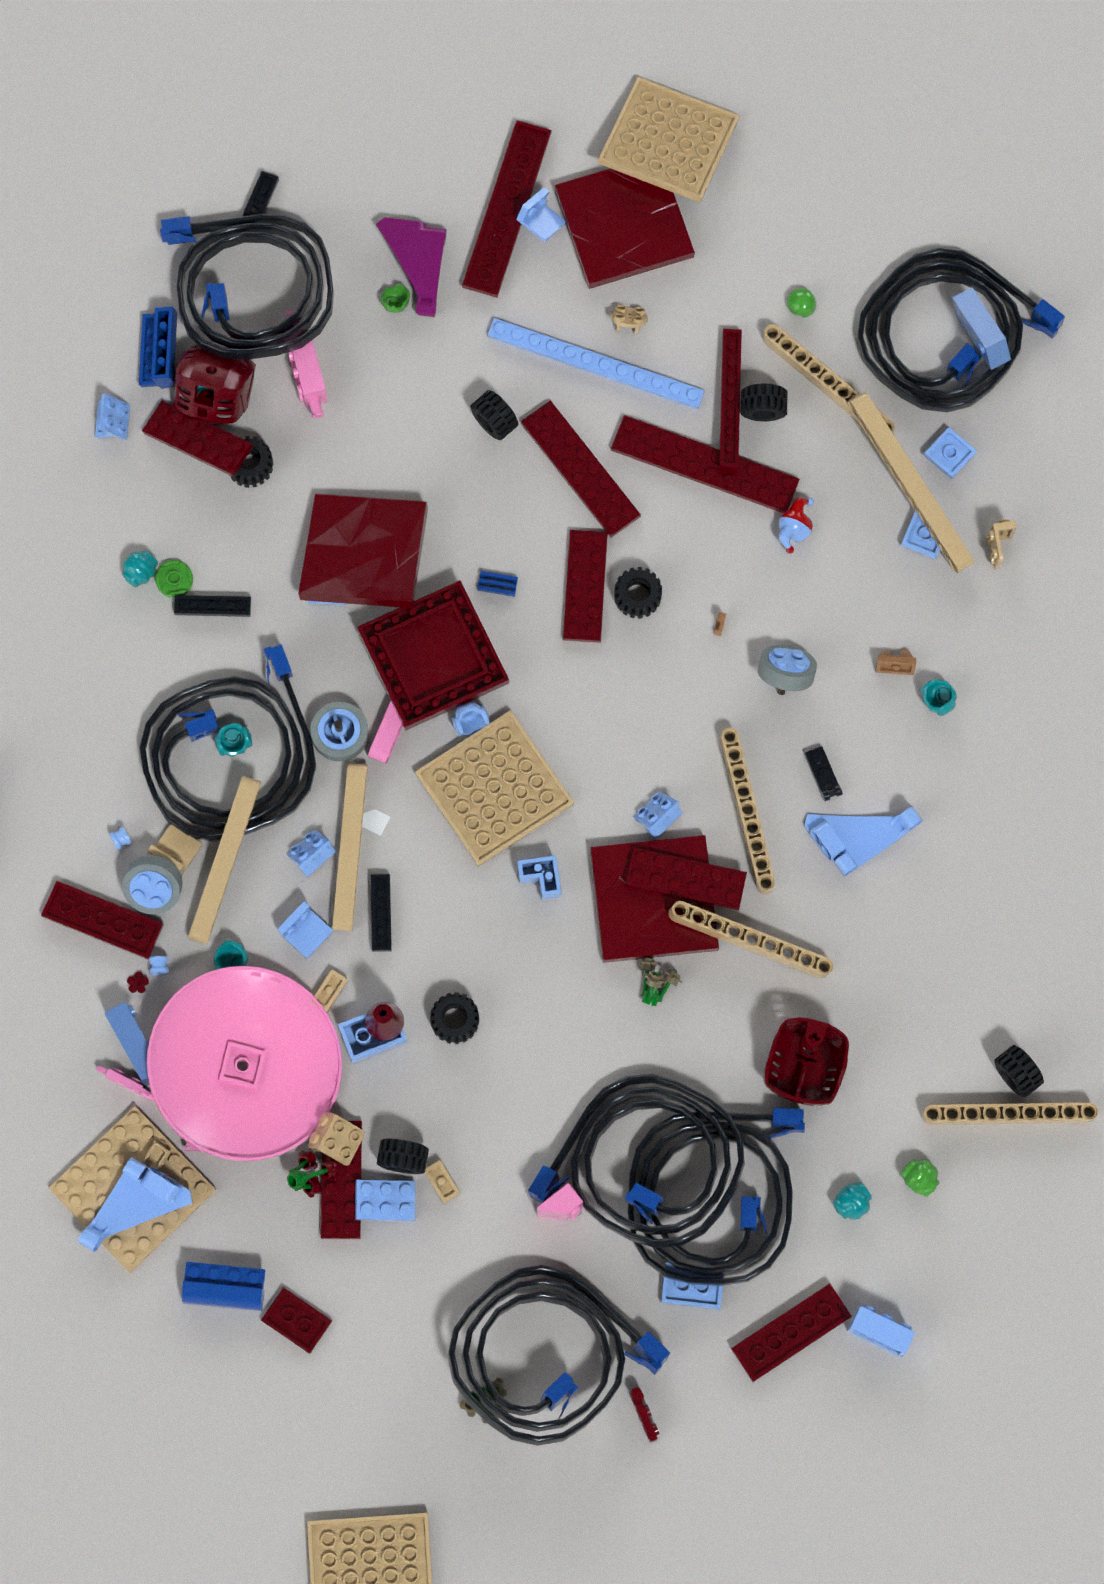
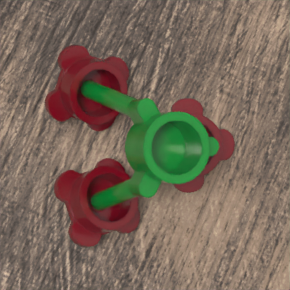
[287,1151,338,1198]

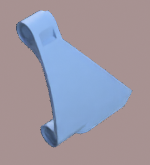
[804,806,923,876]
[78,1157,192,1252]

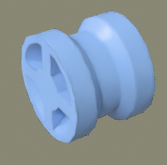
[109,826,131,850]
[149,956,169,975]

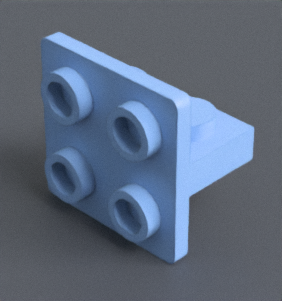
[95,393,130,440]
[633,792,683,839]
[287,830,336,877]

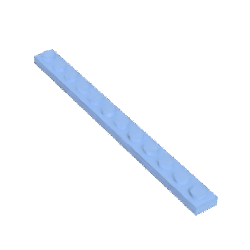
[488,318,705,409]

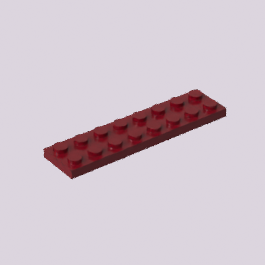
[521,400,641,538]

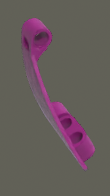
[376,217,447,317]

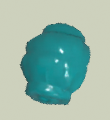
[122,550,158,588]
[920,679,957,716]
[215,723,253,757]
[214,940,248,970]
[832,1182,872,1220]

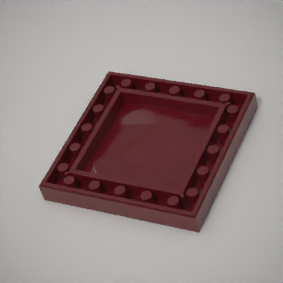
[555,168,695,289]
[298,494,428,608]
[357,580,509,731]
[590,835,719,963]

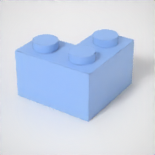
[517,855,561,900]

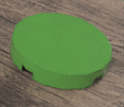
[155,560,193,598]

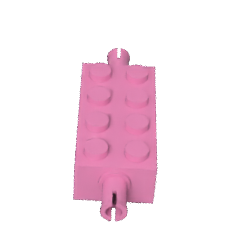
[285,311,327,418]

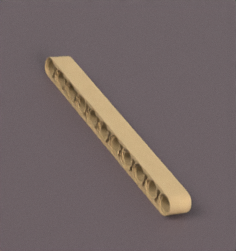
[848,392,974,573]

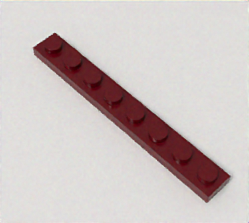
[719,329,742,469]

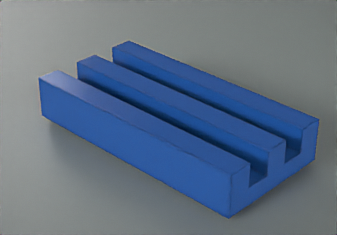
[477,571,518,597]

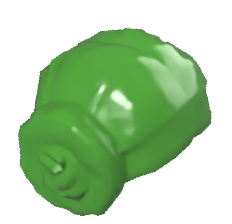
[900,1159,940,1197]

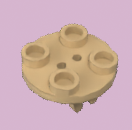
[611,305,648,334]

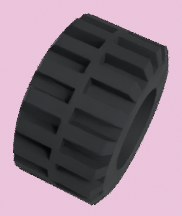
[740,383,788,422]
[470,390,519,441]
[229,436,273,488]
[614,567,662,619]
[430,992,479,1044]
[994,1045,1044,1098]
[376,1138,429,1174]

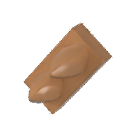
[876,648,916,675]

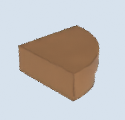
[714,612,726,636]

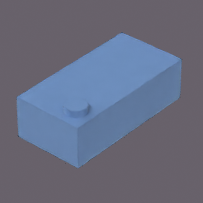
[952,287,1011,370]
[104,1002,149,1087]

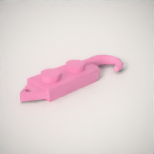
[96,1066,155,1102]

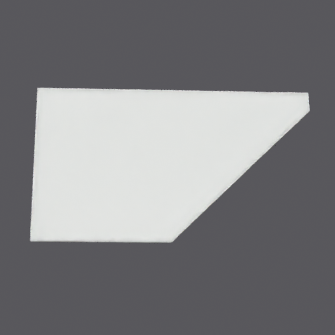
[362,809,391,836]

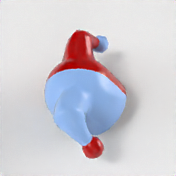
[778,497,814,554]

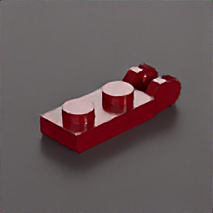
[630,1387,660,1443]

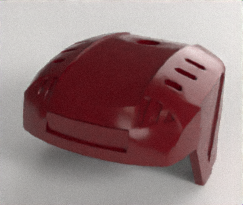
[173,344,256,424]
[763,1017,849,1106]

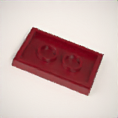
[261,1287,332,1354]

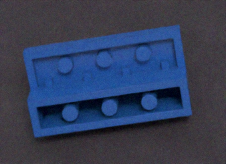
[139,307,177,389]
[182,1262,266,1311]

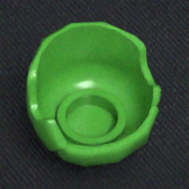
[381,284,410,313]
[787,288,816,318]

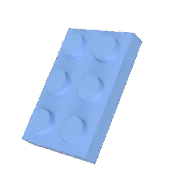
[355,1180,415,1221]
[661,1263,724,1310]

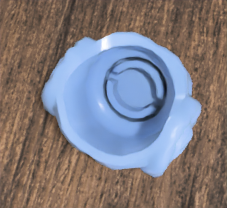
[451,702,490,736]

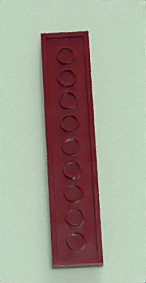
[462,120,552,298]
[611,415,800,513]

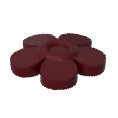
[127,972,149,993]

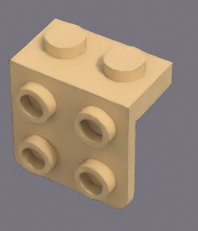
[986,519,1017,569]
[148,825,202,876]
[307,1112,365,1166]

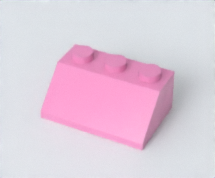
[537,1183,583,1221]

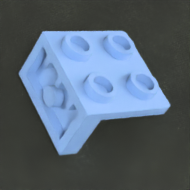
[516,188,566,242]
[278,901,333,958]

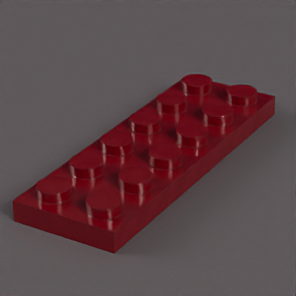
[142,401,253,477]
[563,530,608,643]
[625,848,747,911]
[41,881,164,960]
[321,1121,362,1239]
[731,1283,852,1382]

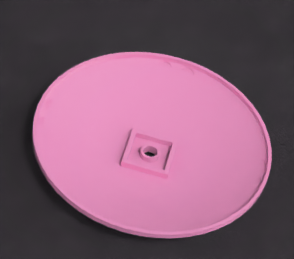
[147,966,342,1161]

